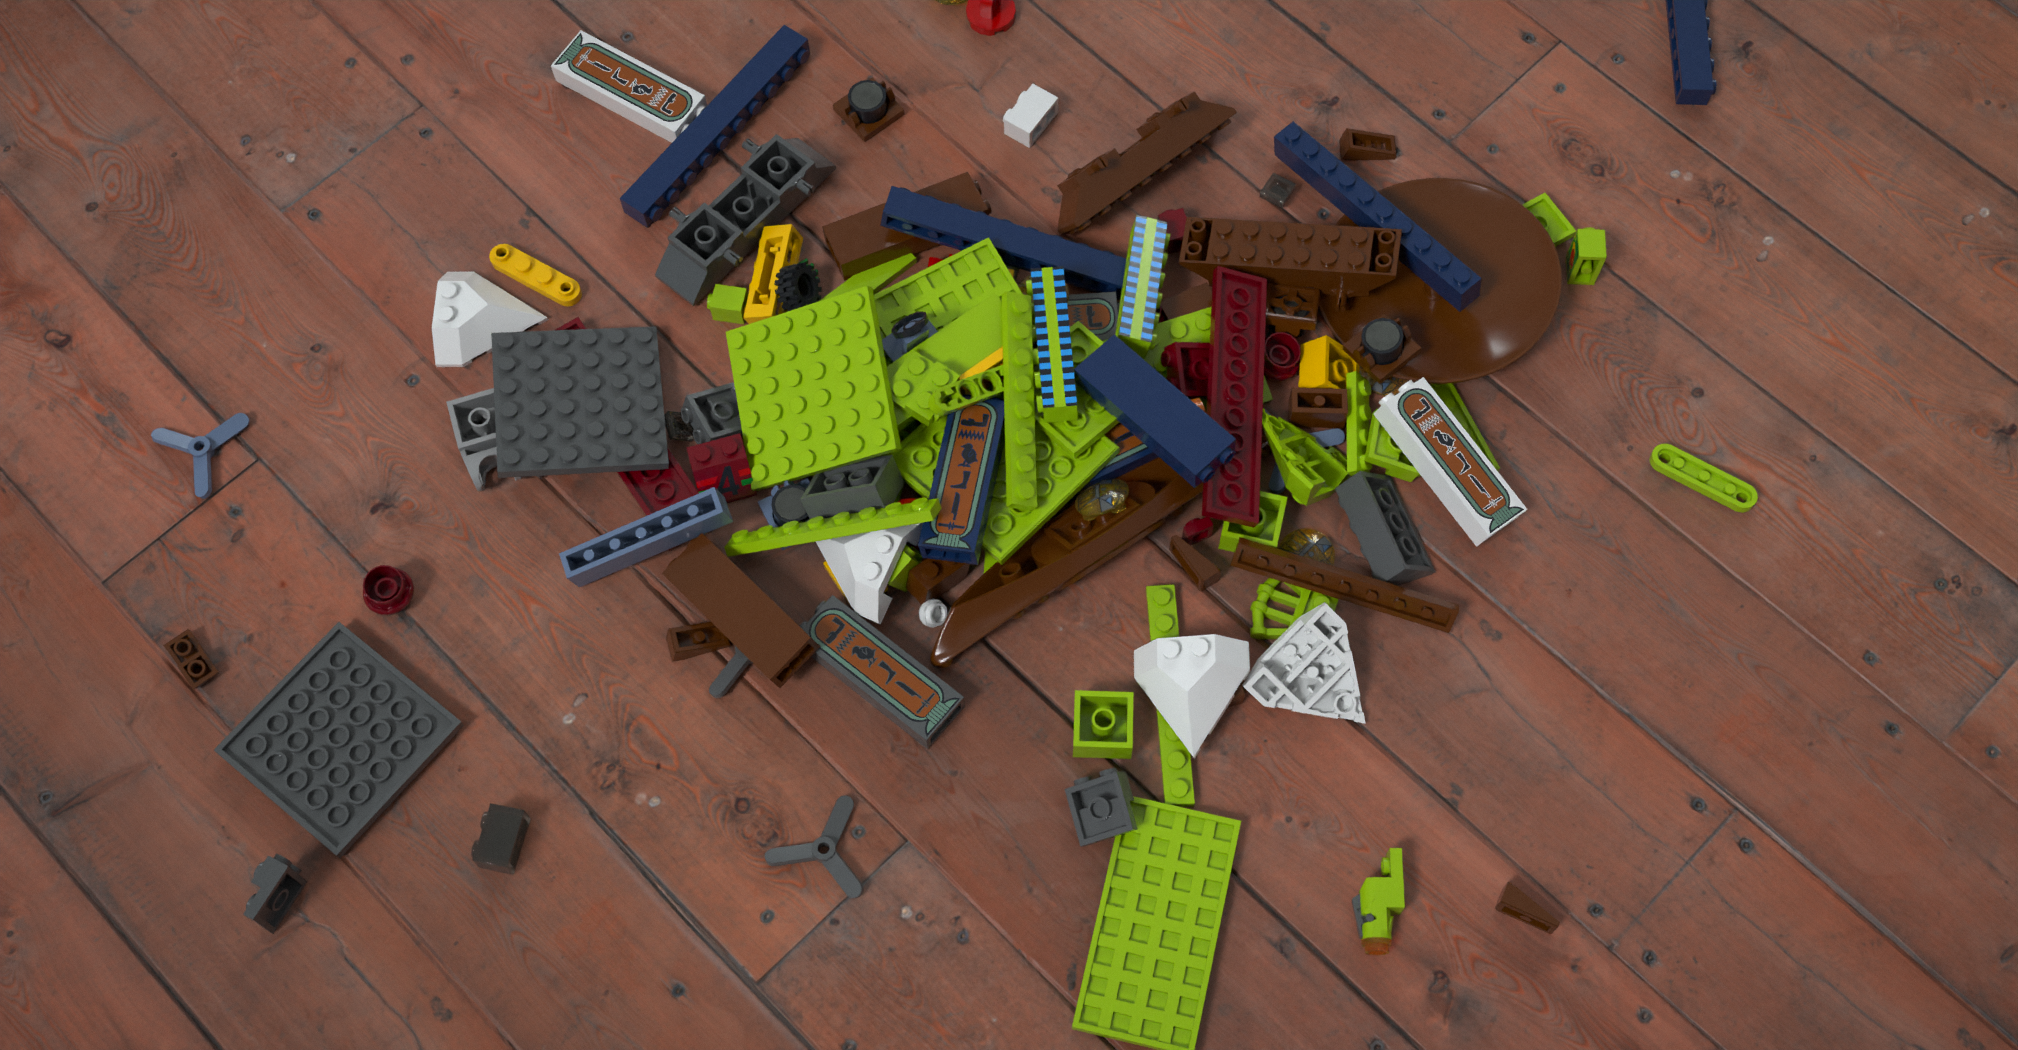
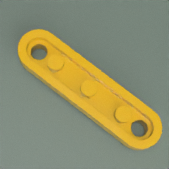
[489,244,582,307]

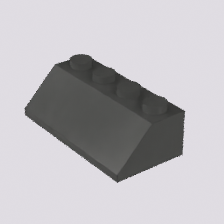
[1335,471,1436,586]

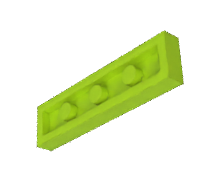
[1346,371,1372,476]

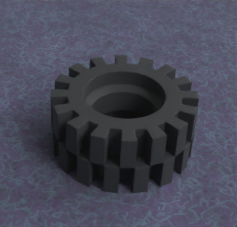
[774,263,822,312]

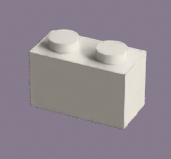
[1003,84,1058,148]

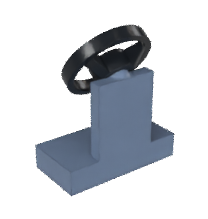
[882,311,938,363]

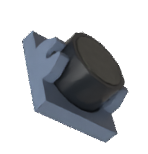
[758,478,810,550]

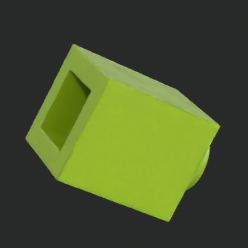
[707,284,748,324]

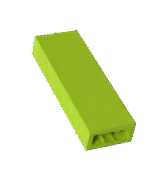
[887,293,1003,432]

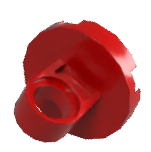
[966,0,1016,36]

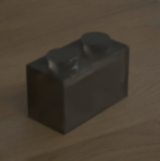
[471,803,531,875]

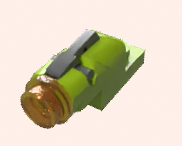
[1352,848,1405,956]

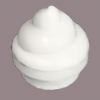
[919,599,948,628]

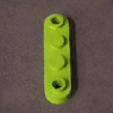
[1649,444,1758,513]

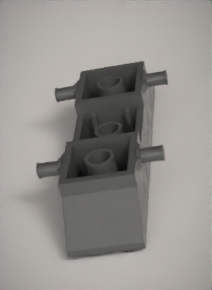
[655,134,836,306]

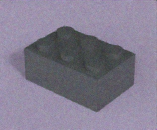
[800,455,905,519]

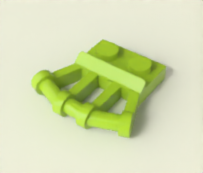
[1250,578,1339,639]

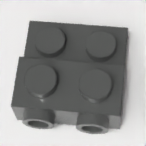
[681,382,743,444]
[1065,768,1138,847]
[243,853,307,934]

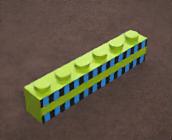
[1115,215,1170,360]
[1026,266,1078,423]

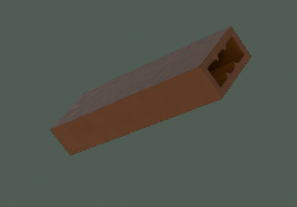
[822,172,992,281]
[662,533,820,688]

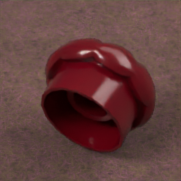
[1264,332,1301,381]
[363,565,414,615]

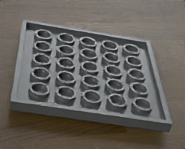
[491,326,669,478]
[214,622,464,858]

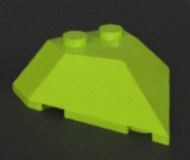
[1262,408,1352,506]

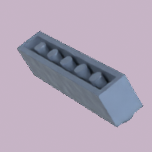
[559,487,733,587]

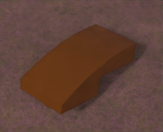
[163,629,219,690]

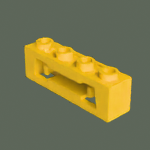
[743,224,803,324]

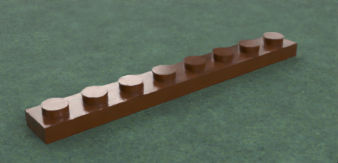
[1230,537,1459,633]

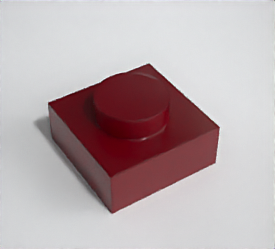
[1182,517,1214,546]

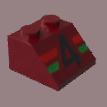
[687,433,757,503]

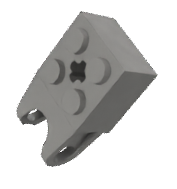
[446,388,522,492]

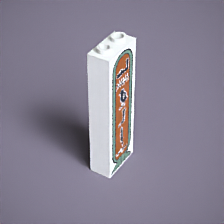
[551,30,707,143]
[1374,377,1528,547]

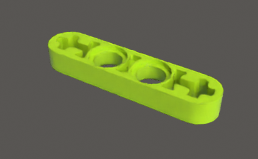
[928,365,1004,416]

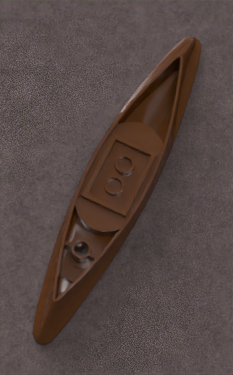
[930,436,1271,668]

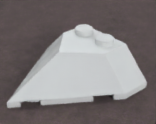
[432,272,548,367]
[815,523,923,624]
[1242,602,1366,724]
[1134,634,1250,759]

